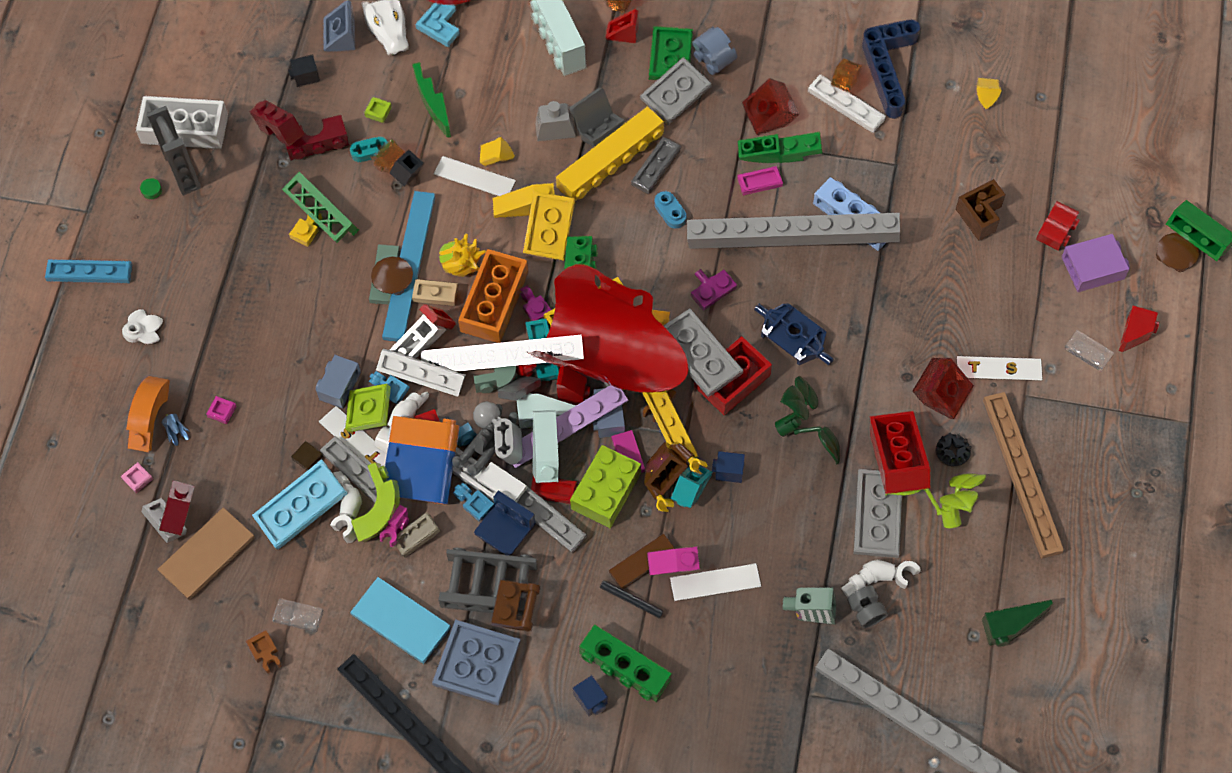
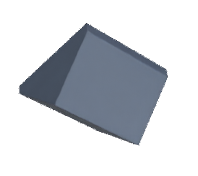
[324,0,355,52]

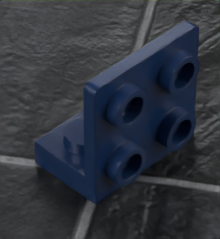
[474,490,536,556]

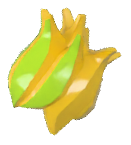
[439,233,486,277]

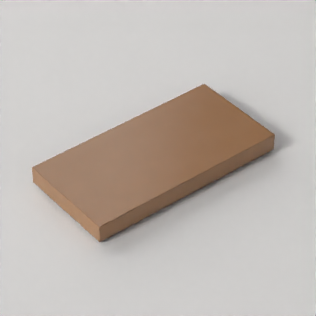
[157,507,255,600]

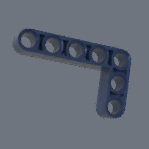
[862,19,920,119]

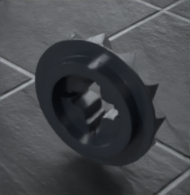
[936,432,971,467]

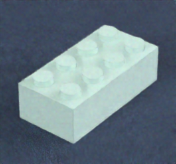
[530,0,586,76]

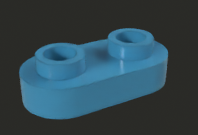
[655,191,686,229]

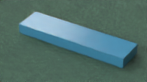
[45,259,133,283]

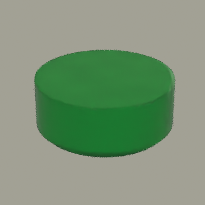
[140,178,162,199]

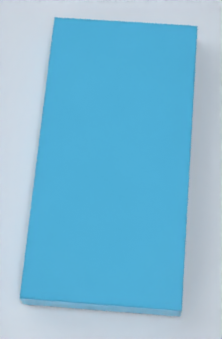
[252,459,348,550]
[350,577,451,664]

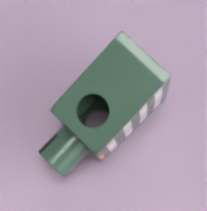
[783,588,837,624]

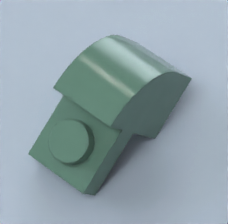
[473,366,517,393]

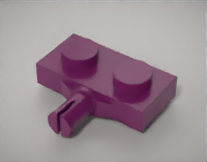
[690,269,737,311]

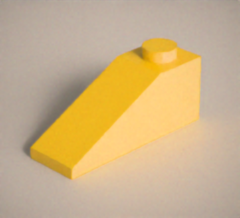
[493,183,554,218]

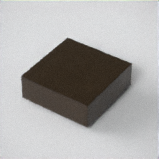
[291,441,323,471]

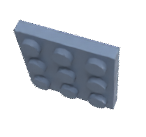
[432,620,521,706]

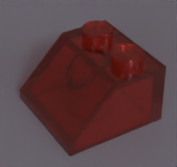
[742,78,799,135]
[912,358,974,419]

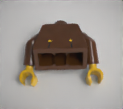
[644,442,707,512]

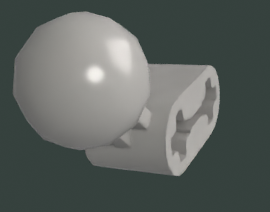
[473,401,523,465]

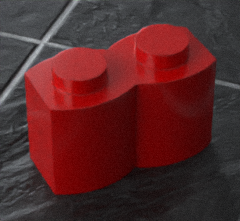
[1036,201,1080,251]

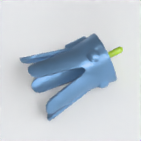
[162,414,190,446]

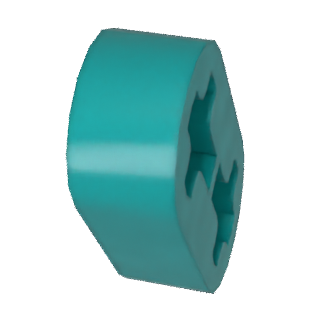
[350,137,389,162]

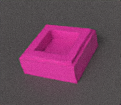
[206,396,237,424]

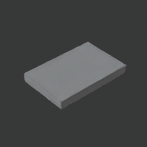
[640,57,712,125]

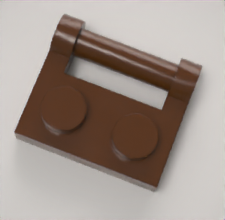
[491,580,541,631]

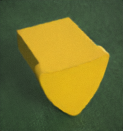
[977,78,1002,109]
[480,137,515,166]

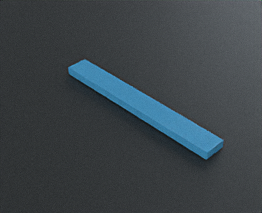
[382,191,435,342]

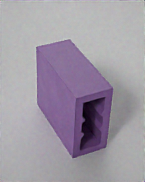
[1062,234,1130,292]

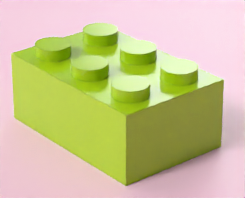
[570,445,641,528]

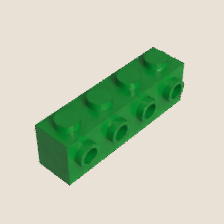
[564,236,598,270]

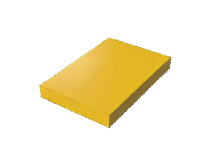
[523,191,576,261]

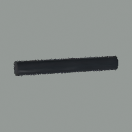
[600,580,664,619]

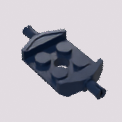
[754,303,834,366]

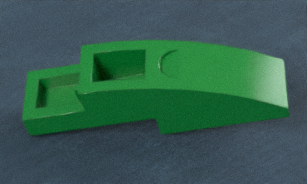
[738,132,823,163]

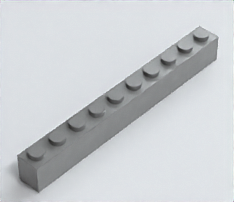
[687,213,900,249]

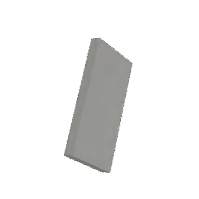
[664,308,743,397]
[853,469,902,558]

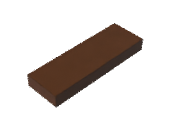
[609,534,675,589]

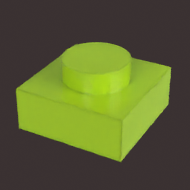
[364,97,392,123]

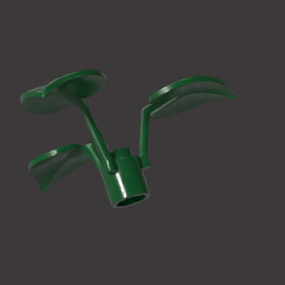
[775,376,840,465]

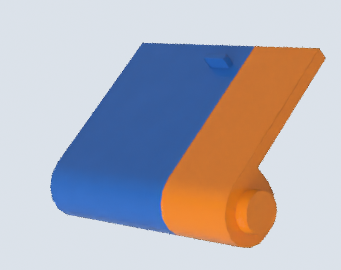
[385,416,460,505]

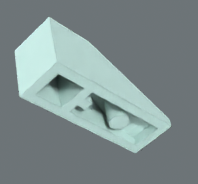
[517,393,575,429]
[533,410,558,483]

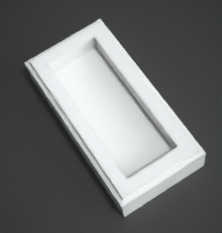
[478,462,527,502]

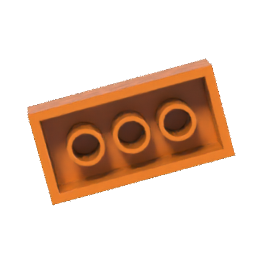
[458,249,528,343]

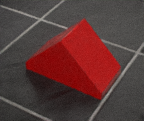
[605,9,638,43]

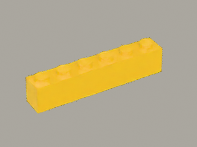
[556,106,664,201]

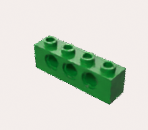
[579,624,672,702]

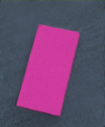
[737,166,783,196]
[611,430,645,473]

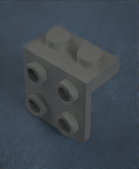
[570,88,625,147]

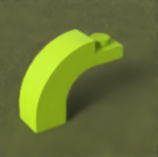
[351,462,400,542]

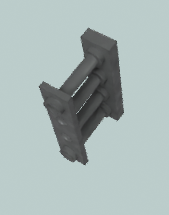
[147,106,201,196]
[439,548,537,616]

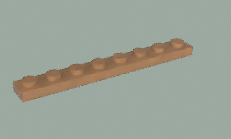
[983,392,1064,559]

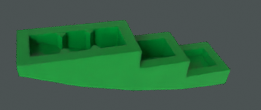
[412,62,451,138]

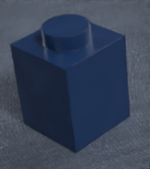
[712,451,745,483]
[573,675,608,716]

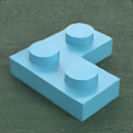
[416,3,460,47]

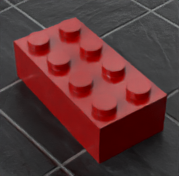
[869,411,930,494]

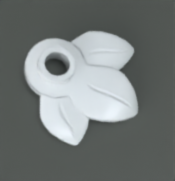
[122,309,163,344]

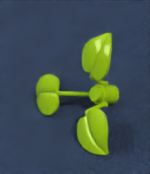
[885,473,986,528]

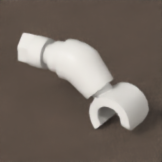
[374,392,429,453]
[331,471,362,543]
[841,560,920,597]

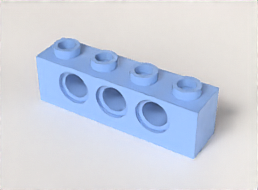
[813,177,886,251]

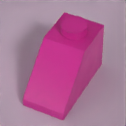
[647,547,700,575]

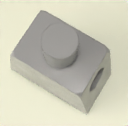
[535,101,576,141]

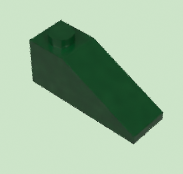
[982,600,1053,647]

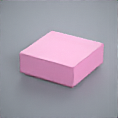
[121,462,153,494]

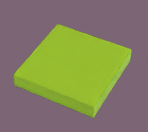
[345,384,391,432]

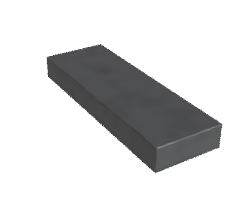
[631,137,681,194]

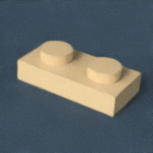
[412,279,458,306]

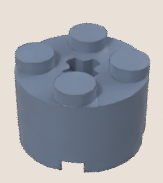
[692,26,737,75]

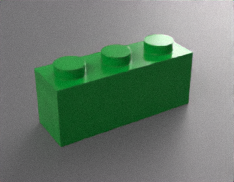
[1166,200,1232,261]

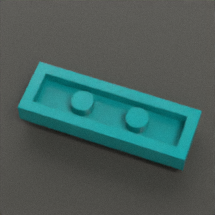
[525,319,559,382]

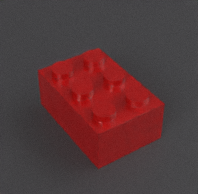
[694,336,772,415]

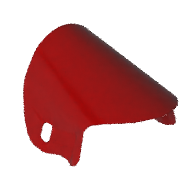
[526,265,689,392]

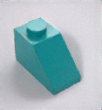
[671,466,713,508]

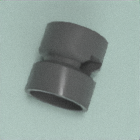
[847,585,888,628]

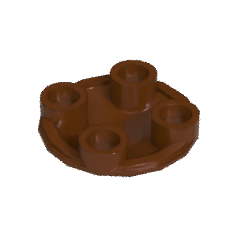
[1156,233,1199,272]
[371,256,413,295]

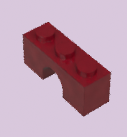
[249,100,305,146]
[286,115,349,160]

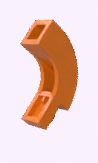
[126,376,170,452]

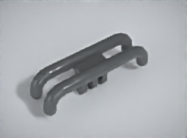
[452,404,517,477]

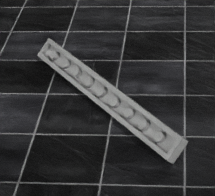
[815,649,1018,773]

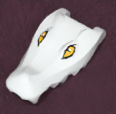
[362,0,409,56]

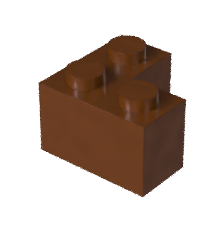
[955,179,1006,241]

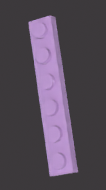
[513,385,629,468]

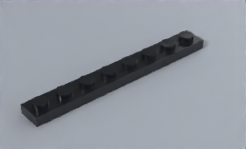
[337,653,472,773]

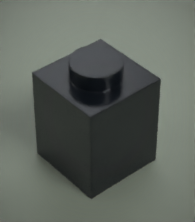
[288,54,320,87]
[390,150,424,187]

